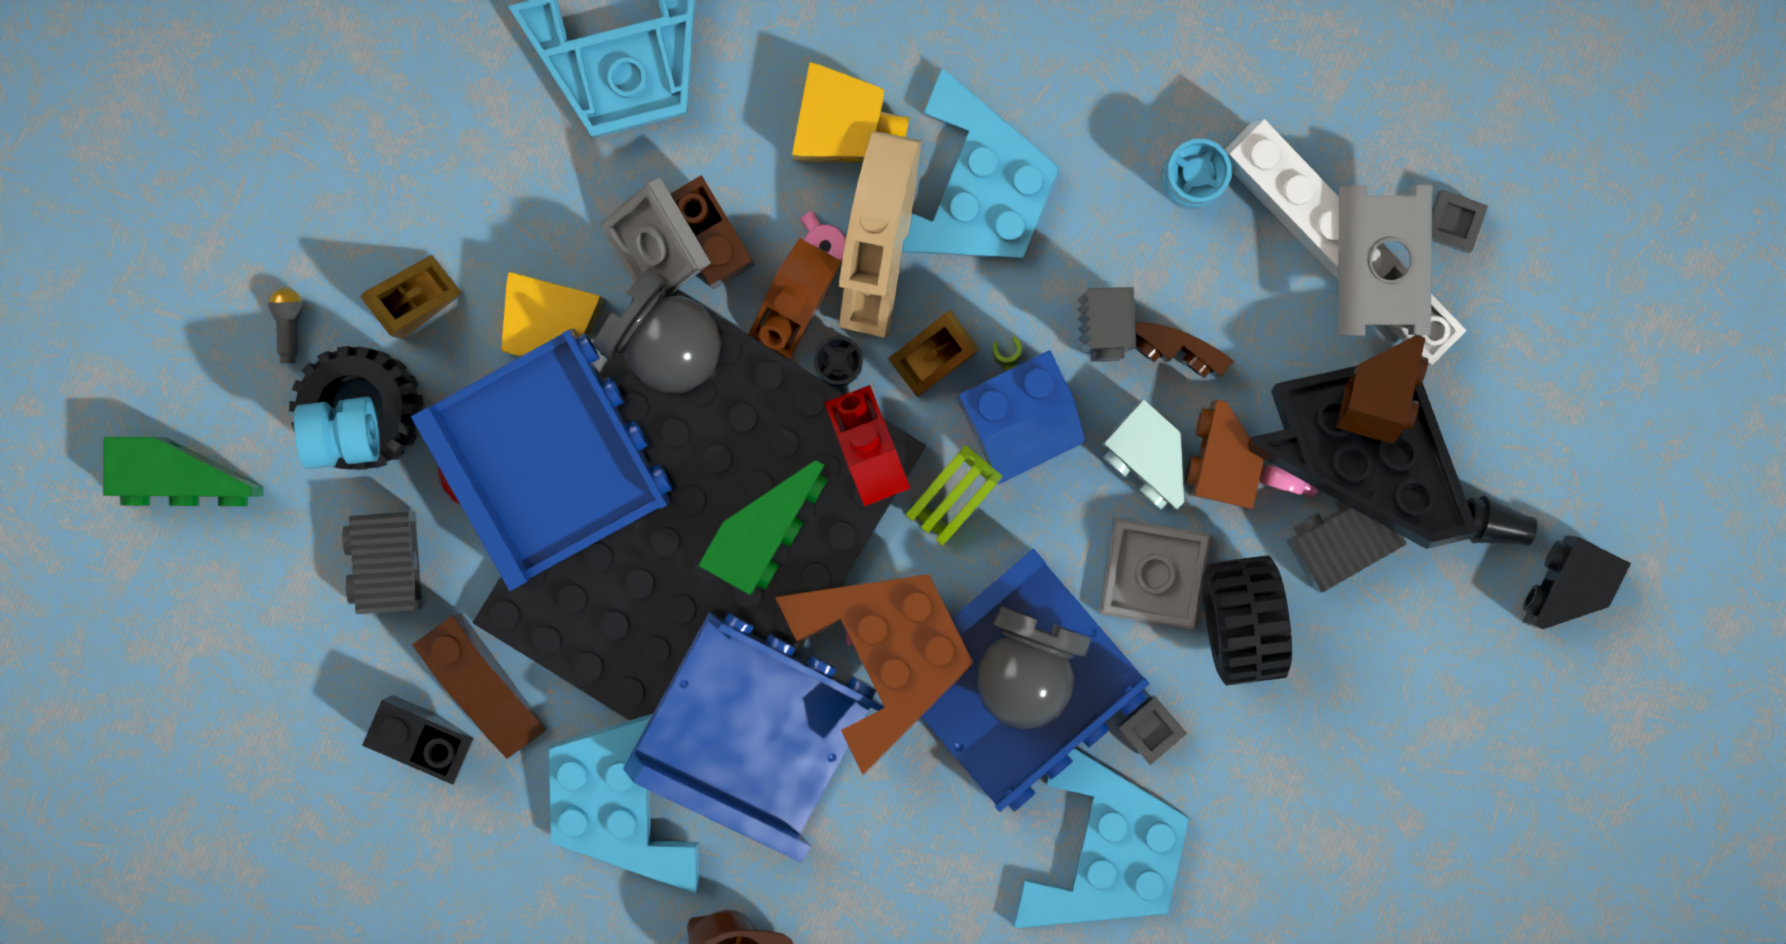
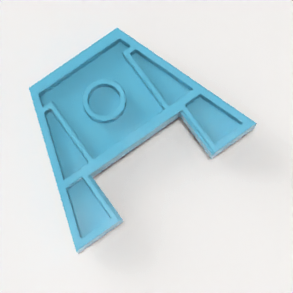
[508,0,696,139]
[902,68,1060,259]
[549,713,699,894]
[1014,748,1189,928]

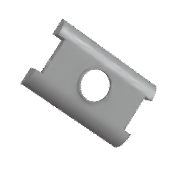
[1338,185,1432,336]

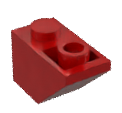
[824,385,910,506]

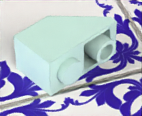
[1101,400,1184,510]

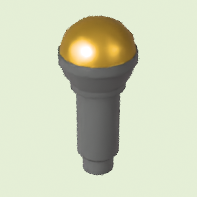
[268,288,303,363]

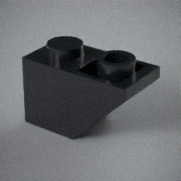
[1522,535,1631,629]
[362,695,474,785]

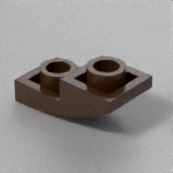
[1135,322,1234,378]

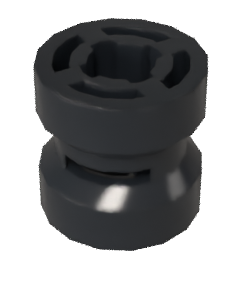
[814,336,863,386]

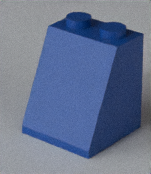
[956,350,1086,484]

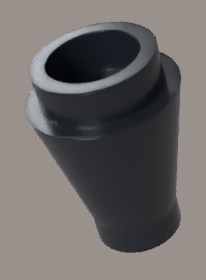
[1467,496,1537,546]

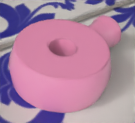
[800,211,846,261]
[1260,465,1319,497]

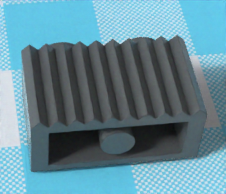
[1077,287,1136,362]
[1286,501,1407,593]
[342,511,422,614]

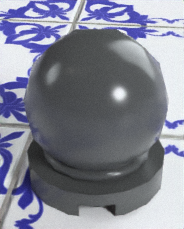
[593,268,722,393]
[977,606,1091,729]

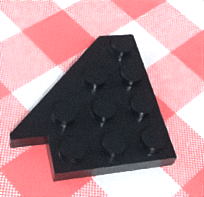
[1247,365,1478,549]

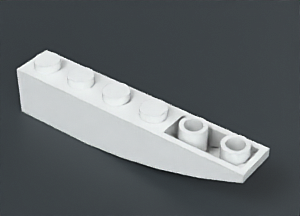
[1224,119,1467,365]

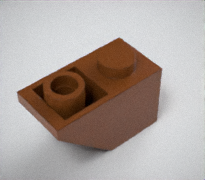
[748,238,842,360]
[1184,400,1264,509]

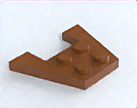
[775,574,974,775]

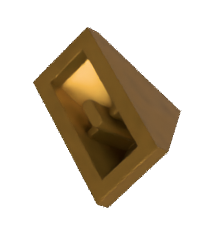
[360,255,462,339]
[888,310,980,397]

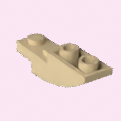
[839,131,922,338]

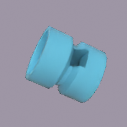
[1161,139,1232,209]
[294,397,380,469]

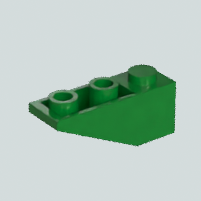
[103,437,263,506]
[698,460,829,595]

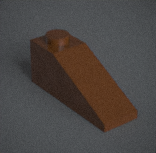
[412,612,547,759]

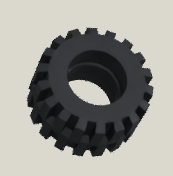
[289,346,424,470]
[1204,555,1292,686]

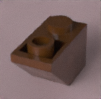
[670,175,755,289]
[1336,335,1428,444]

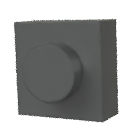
[1432,189,1488,253]
[1117,695,1187,765]

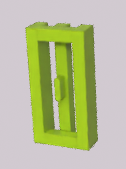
[906,445,1003,546]

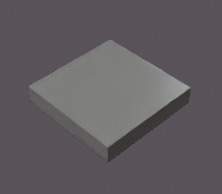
[600,178,711,296]
[1098,518,1211,630]

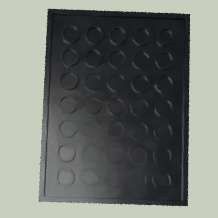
[472,291,927,720]

